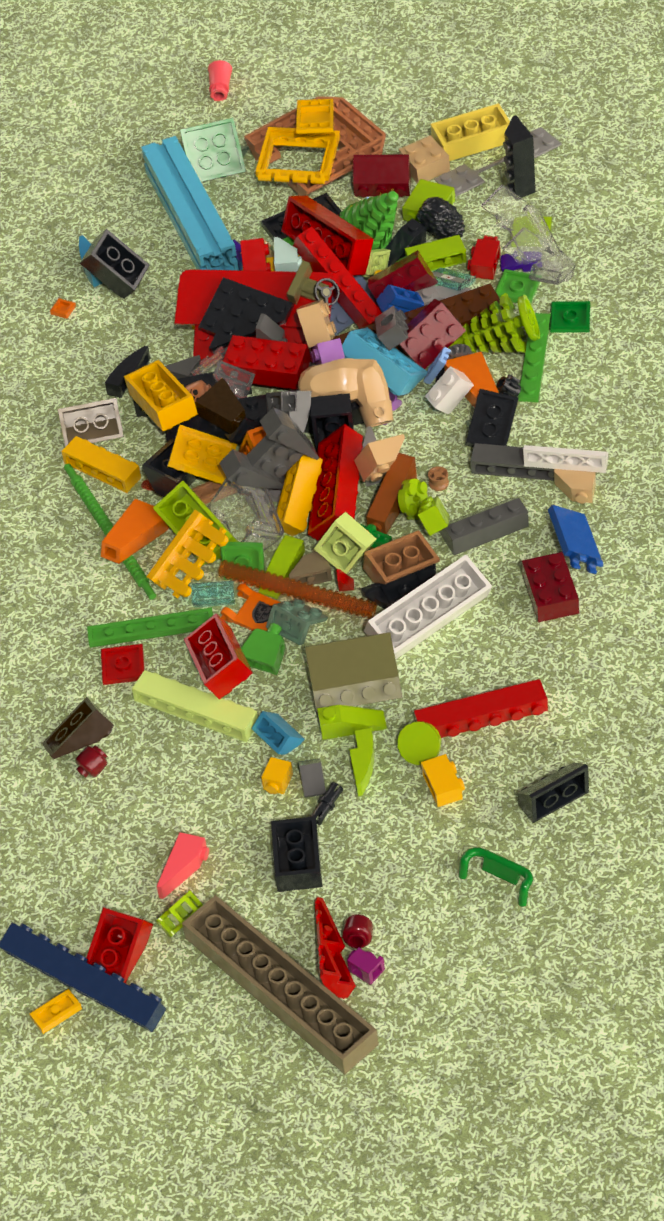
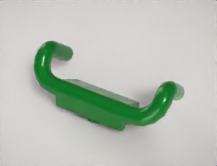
[458,847,533,907]

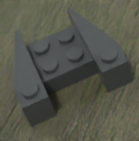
[220,407,319,489]

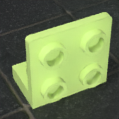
[361,248,390,277]

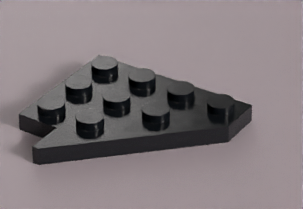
[199,277,294,352]

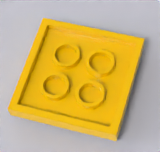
[168,425,237,485]

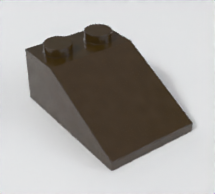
[42,697,114,759]

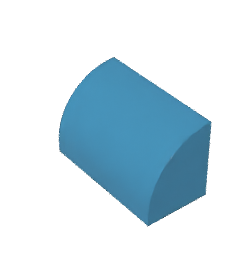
[251,711,305,755]

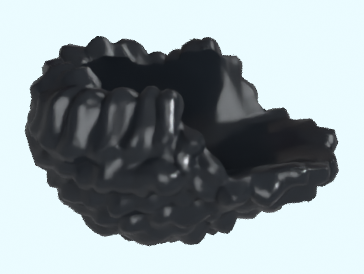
[417,197,466,239]

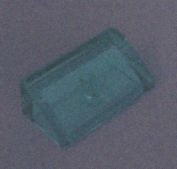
[192,580,235,608]

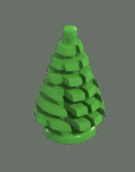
[340,191,399,250]

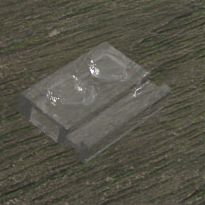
[191,346,228,375]

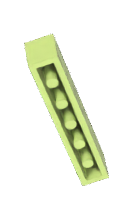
[132,670,258,742]

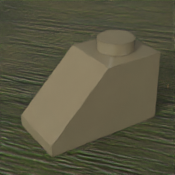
[289,552,332,590]

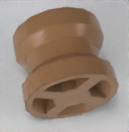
[428,466,449,491]

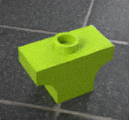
[155,890,203,938]

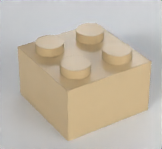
[399,135,450,183]
[296,299,337,348]

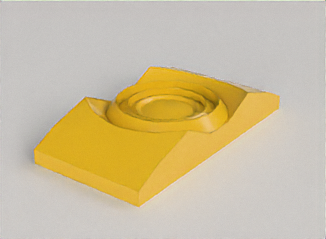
[296,99,334,134]

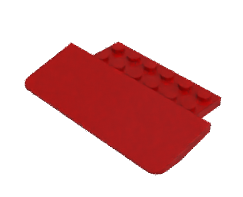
[174,269,333,366]

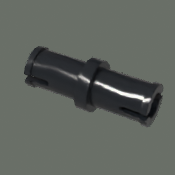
[309,782,344,825]

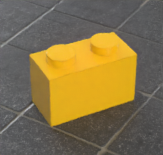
[421,754,465,807]

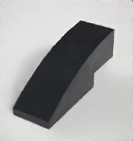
[105,346,151,398]

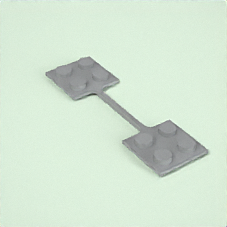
[434,127,562,197]

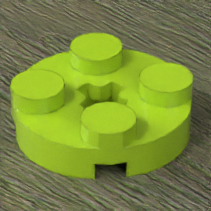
[398,478,428,520]

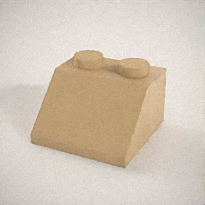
[354,434,405,482]

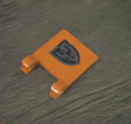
[221,583,282,631]

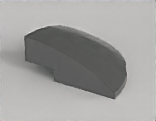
[266,391,312,433]

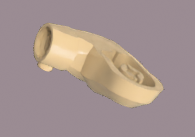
[298,358,394,428]

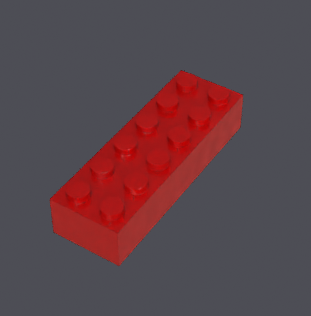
[281,195,374,275]
[308,424,363,541]

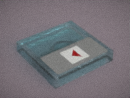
[432,267,476,291]

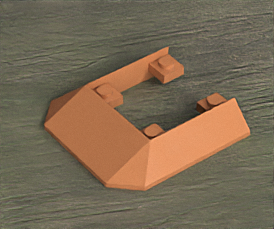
[244,96,386,196]

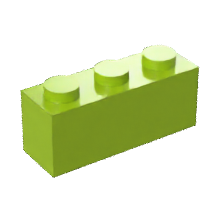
[405,235,467,271]

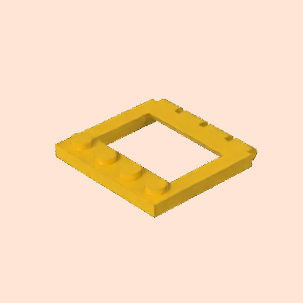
[255,127,340,185]

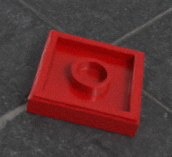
[101,644,145,685]

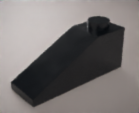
[385,218,427,268]

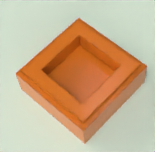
[50,298,76,319]

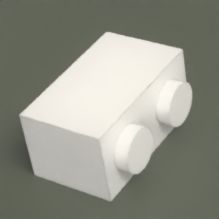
[425,366,474,414]

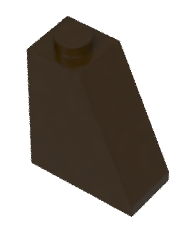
[195,378,246,434]

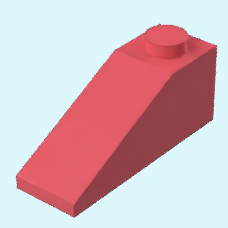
[156,832,209,899]

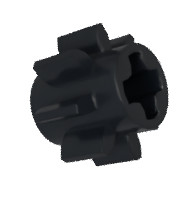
[496,374,521,397]

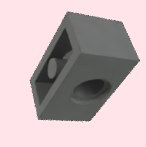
[375,305,409,351]

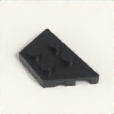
[361,563,436,609]

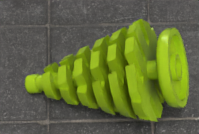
[448,293,540,353]

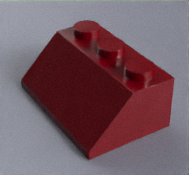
[353,154,411,197]
[368,250,438,300]

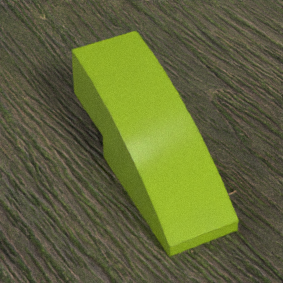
[259,534,305,599]
[349,728,375,796]

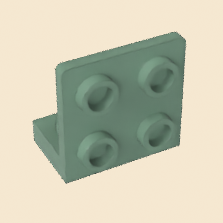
[266,599,328,645]

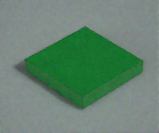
[550,301,590,333]

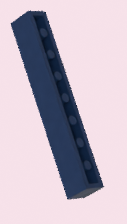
[0,923,167,1032]

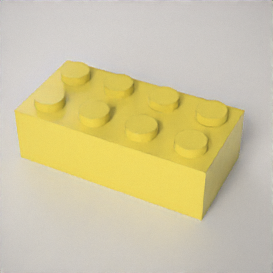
[431,103,510,161]

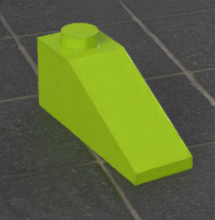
[317,705,387,740]

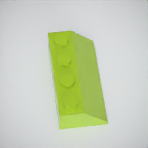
[153,481,239,565]

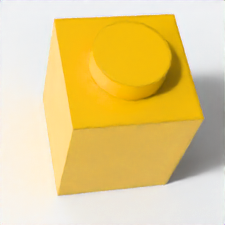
[261,757,293,794]

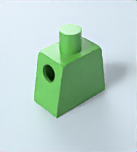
[241,623,286,675]

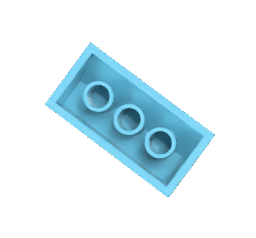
[342,327,428,396]

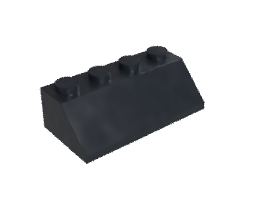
[503,115,536,200]

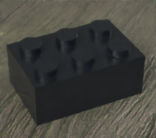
[79,229,150,298]
[310,393,354,453]
[271,816,323,892]

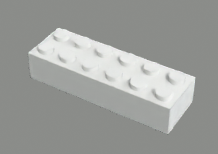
[364,555,492,659]

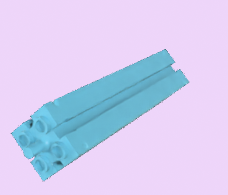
[141,136,239,270]

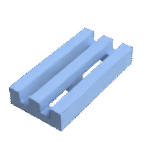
[424,347,451,384]

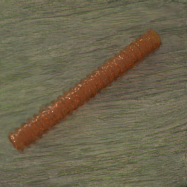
[219,559,377,620]

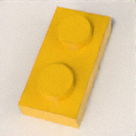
[30,989,82,1034]

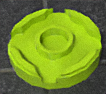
[398,721,441,765]

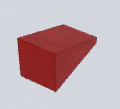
[337,569,354,592]

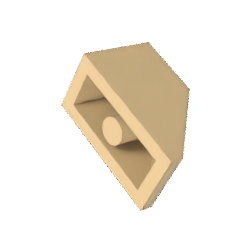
[554,469,596,504]

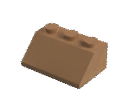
[363,530,440,584]

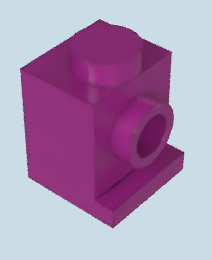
[347,947,385,986]

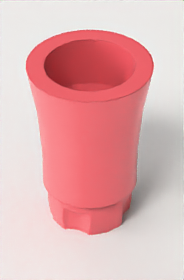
[208,60,233,101]

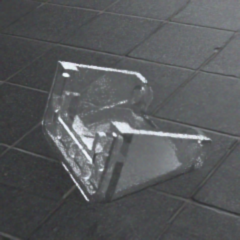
[207,478,284,551]

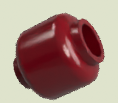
[75,745,108,778]
[342,914,373,949]

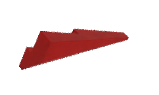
[315,897,356,999]

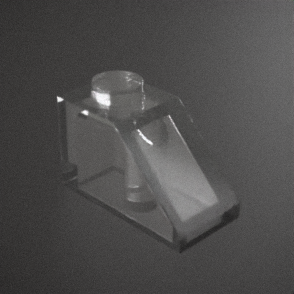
[529,250,576,285]
[213,360,256,399]

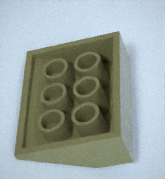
[305,632,402,713]

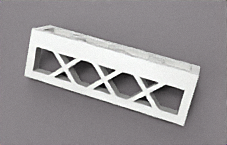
[523,445,608,473]

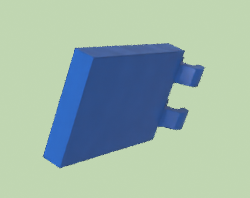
[548,505,603,574]

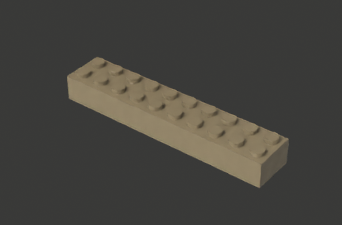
[182,895,379,1075]

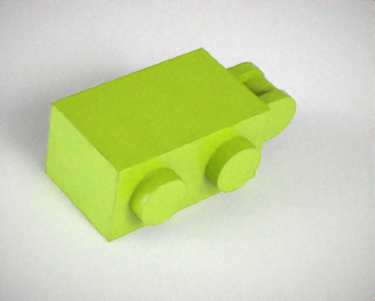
[418,496,450,536]

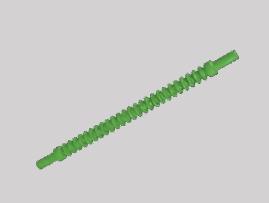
[64,464,157,600]

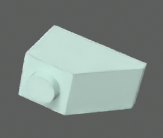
[274,237,302,272]

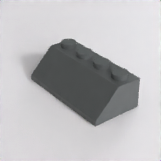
[439,498,529,555]

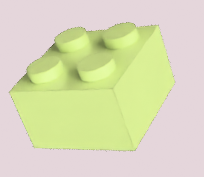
[314,512,377,574]

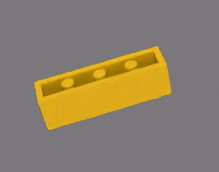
[61,436,141,493]
[273,454,323,536]

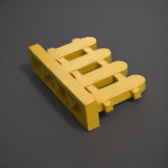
[146,510,228,598]

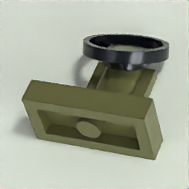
[287,261,340,306]

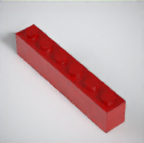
[293,226,382,328]
[414,679,548,738]

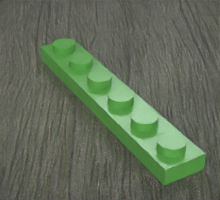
[519,313,551,402]
[87,607,213,648]

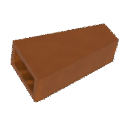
[366,453,417,534]

